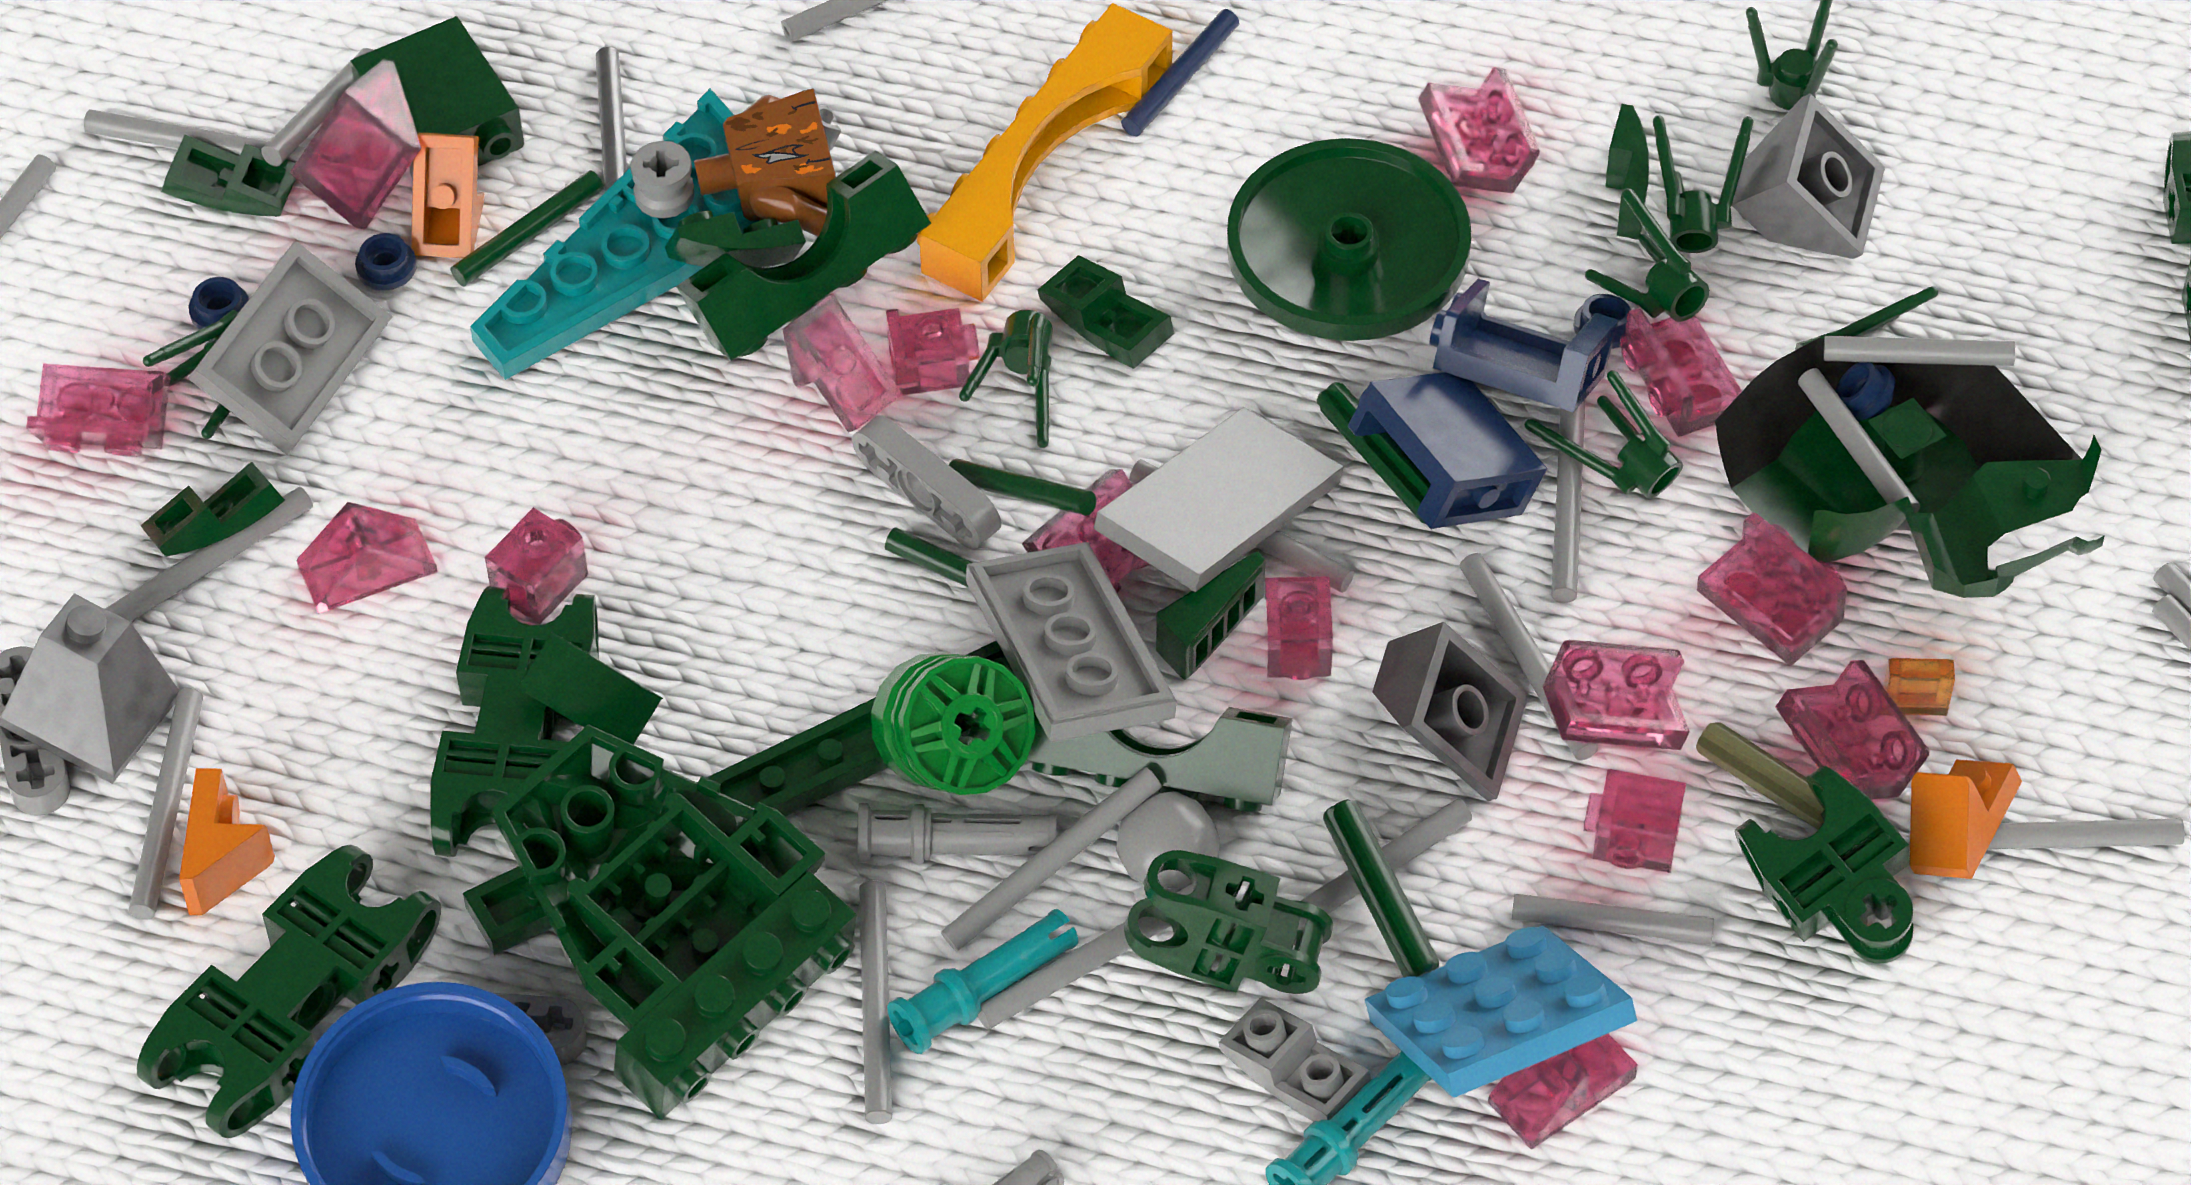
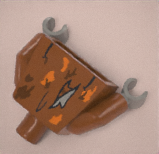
[694,88,842,237]

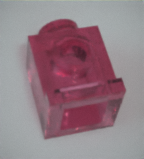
[885,308,980,396]

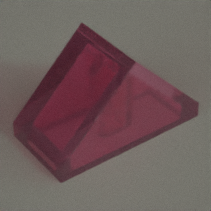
[296,501,438,614]

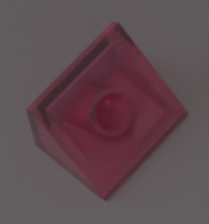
[289,60,421,229]

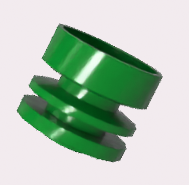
[871,652,1035,795]

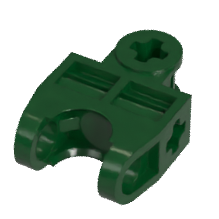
[1734,766,1914,964]
[1124,850,1334,994]

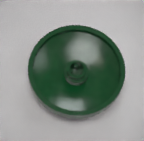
[1227,138,1471,341]

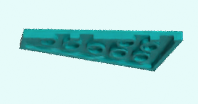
[470,88,782,380]

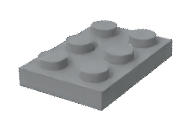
[188,240,393,455]

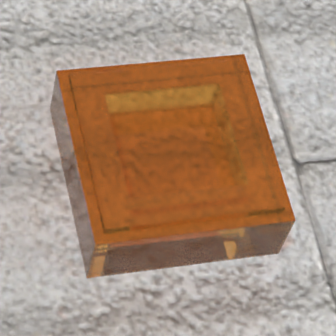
[1881,658,1955,716]

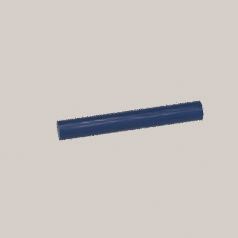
[1121,9,1240,137]

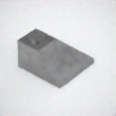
[1732,94,1885,259]
[0,593,179,784]
[1372,622,1528,801]

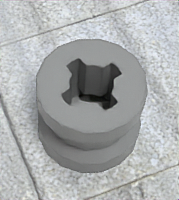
[630,141,695,218]

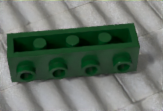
[613,871,857,1120]

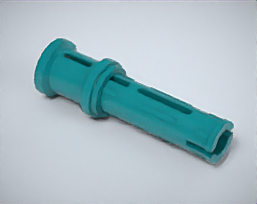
[887,909,1079,1054]
[1265,1051,1432,1185]

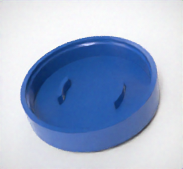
[290,982,572,1185]

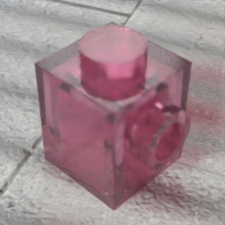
[484,507,588,624]
[1264,576,1333,680]
[1583,769,1686,873]

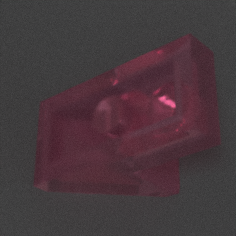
[782,293,903,433]
[1488,1033,1638,1150]

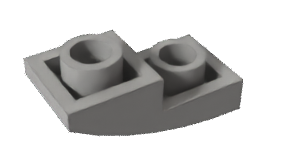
[1218,998,1372,1122]

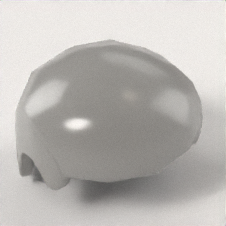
[1116,792,1220,889]

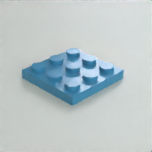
[1364,925,1638,1098]

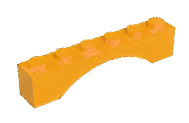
[917,3,1173,302]

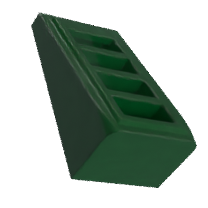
[1156,551,1266,680]

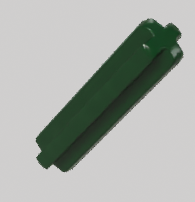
[1316,382,1431,524]
[1323,799,1439,977]

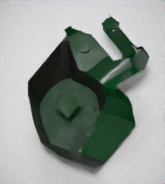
[1715,339,2105,598]

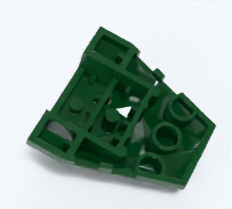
[492,725,825,1030]

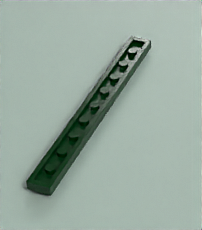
[463,640,1015,956]

